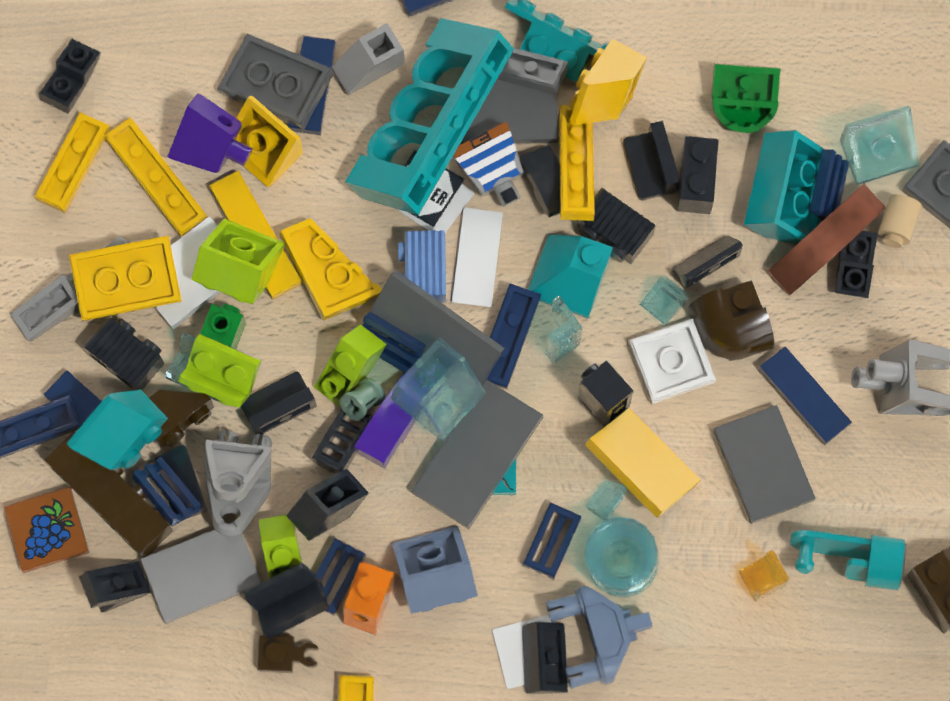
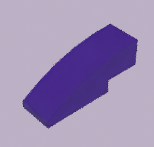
[354,372,437,469]

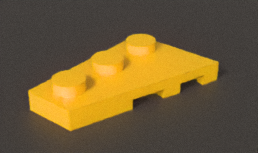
[280,218,382,321]

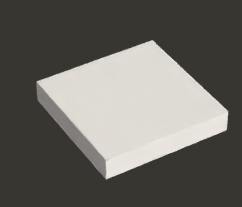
[629,319,716,404]

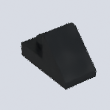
[79,561,151,612]

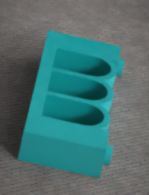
[345,18,514,215]

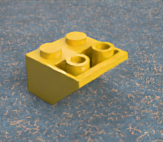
[569,39,647,125]

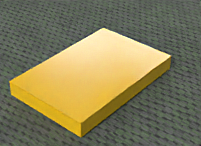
[69,235,182,322]
[585,408,701,518]

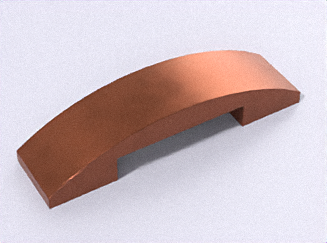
[767,183,886,296]

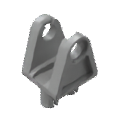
[851,340,950,416]
[205,430,272,536]

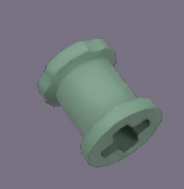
[340,378,385,421]

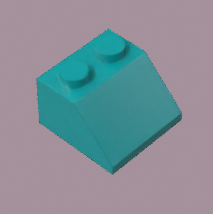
[66,390,168,470]

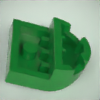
[711,63,781,133]

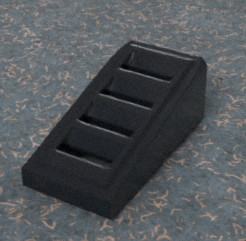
[312,409,373,474]

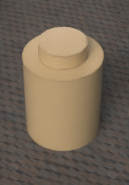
[878,194,922,248]

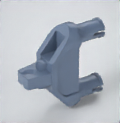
[546,586,653,689]

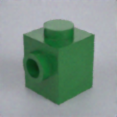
[200,303,246,350]

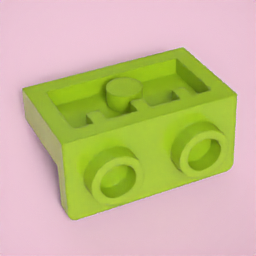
[178,334,261,408]

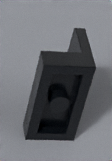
[623,120,680,201]
[241,372,317,436]
[244,563,329,639]

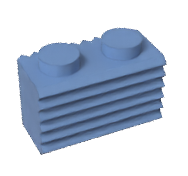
[398,230,446,303]

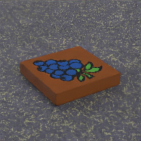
[4,487,90,573]

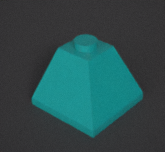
[528,235,613,319]

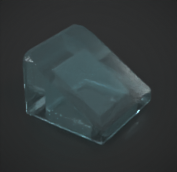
[640,276,690,325]
[586,481,627,521]

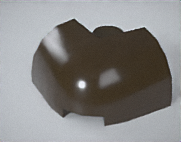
[687,280,774,361]

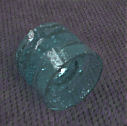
[585,517,659,598]

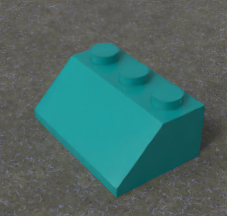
[744,130,824,245]

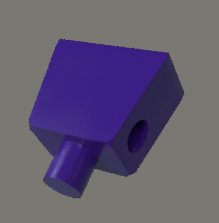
[167,93,252,173]

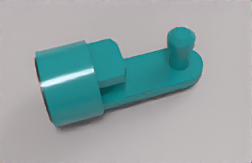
[790,530,906,591]

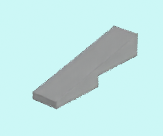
[10,236,130,341]

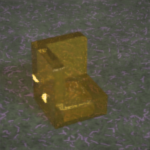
[739,550,790,602]

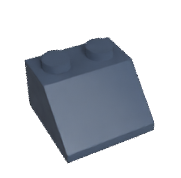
[392,526,478,614]

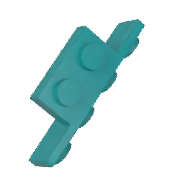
[504,0,609,82]

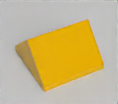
[236,95,303,187]

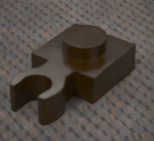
[257,635,319,673]

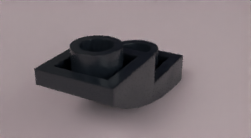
[39,38,101,114]
[519,145,560,218]
[835,231,878,299]

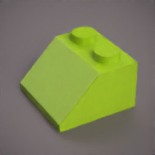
[191,218,285,305]

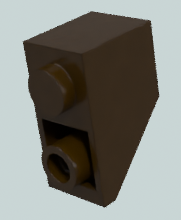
[149,390,214,449]

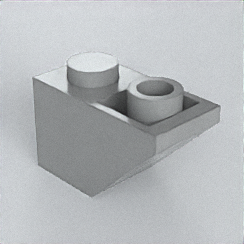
[332,23,405,95]

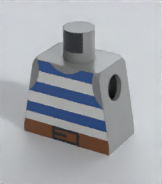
[452,121,524,207]

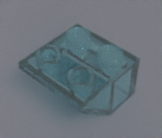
[390,337,486,442]

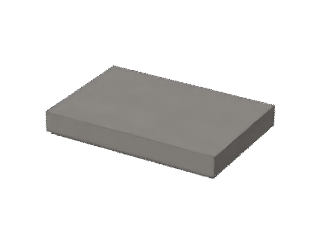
[141,522,261,624]

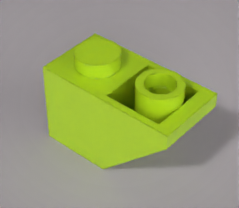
[314,324,387,407]
[259,514,302,579]

